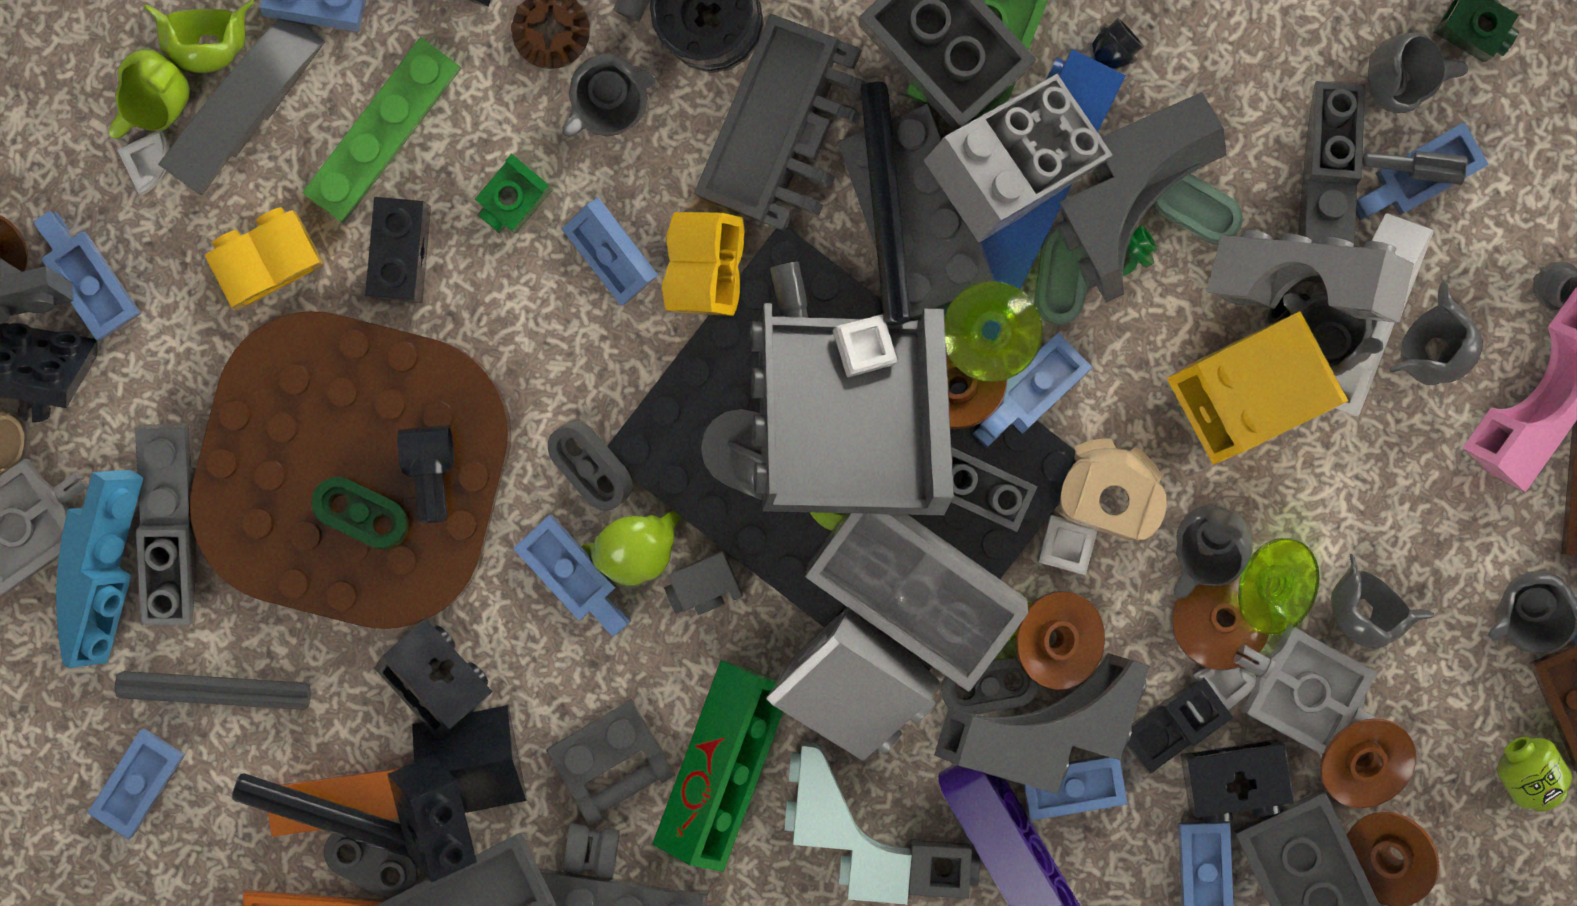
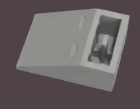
[924,74,1113,242]

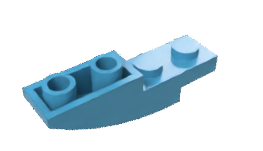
[56,470,143,668]

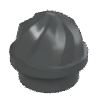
[1533,261,1577,310]

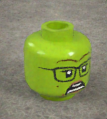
[1496,736,1572,812]

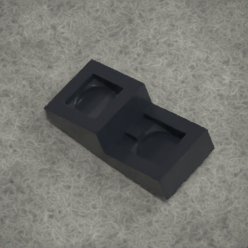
[1127,677,1233,774]

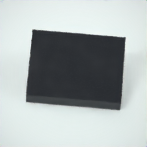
[412,704,527,813]

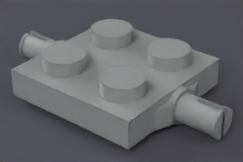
[0,459,89,596]
[1234,624,1377,755]

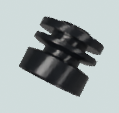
[650,0,764,73]

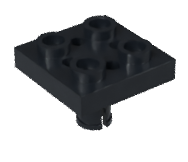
[0,323,98,423]

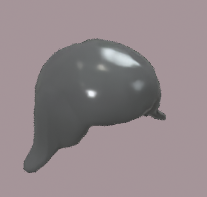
[1368,33,1468,113]
[562,53,655,137]
[1389,282,1483,385]
[1283,293,1383,376]
[1174,505,1254,598]
[1331,554,1434,649]
[1488,571,1577,654]

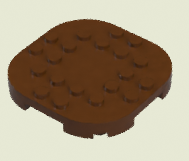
[190,311,511,629]

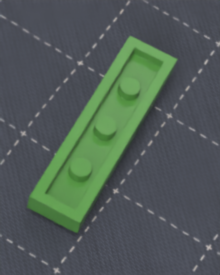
[302,36,462,224]

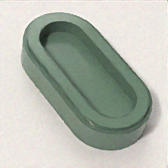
[1152,174,1243,244]
[1034,228,1087,324]

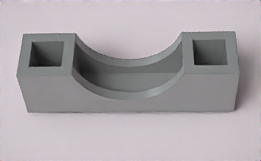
[1207,230,1414,323]

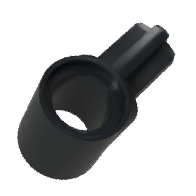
[397,425,455,524]

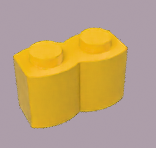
[204,207,324,310]
[661,212,744,316]

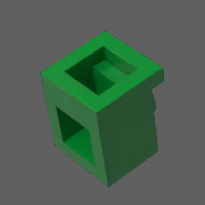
[474,153,553,234]

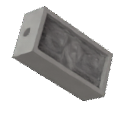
[805,513,1029,692]

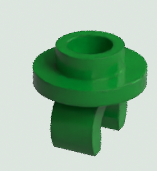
[1123,225,1157,276]

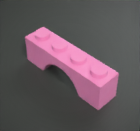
[1463,287,1577,492]

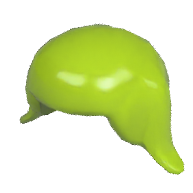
[143,0,254,73]
[108,49,190,139]
[582,510,681,586]

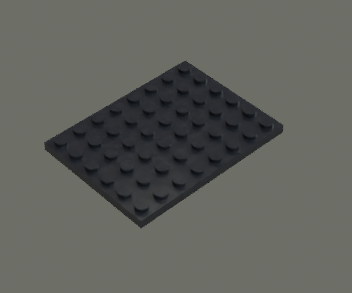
[607,227,1077,670]

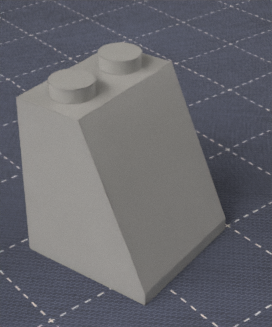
[766,607,940,761]

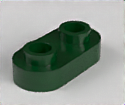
[311,477,409,550]

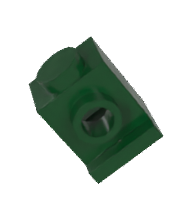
[1434,0,1519,62]

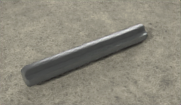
[115,671,311,710]

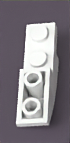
[1335,213,1434,416]

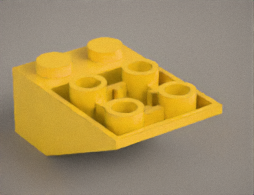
[1167,311,1348,465]

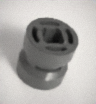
[563,823,620,879]

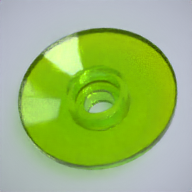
[944,281,1043,382]
[1238,538,1320,635]

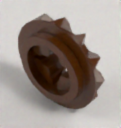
[511,0,590,69]

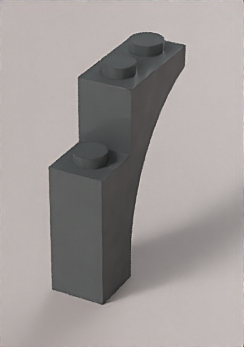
[1057,92,1227,302]
[934,653,1150,794]

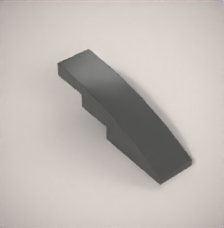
[158,19,325,195]

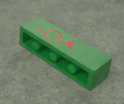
[652,660,783,872]

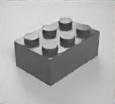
[858,0,1036,130]

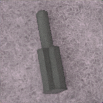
[1362,151,1467,185]

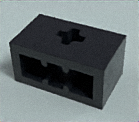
[365,197,431,303]
[374,618,493,741]
[1180,739,1294,824]
[387,754,477,882]

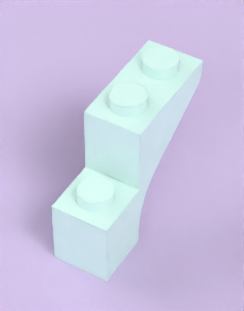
[784,741,912,905]

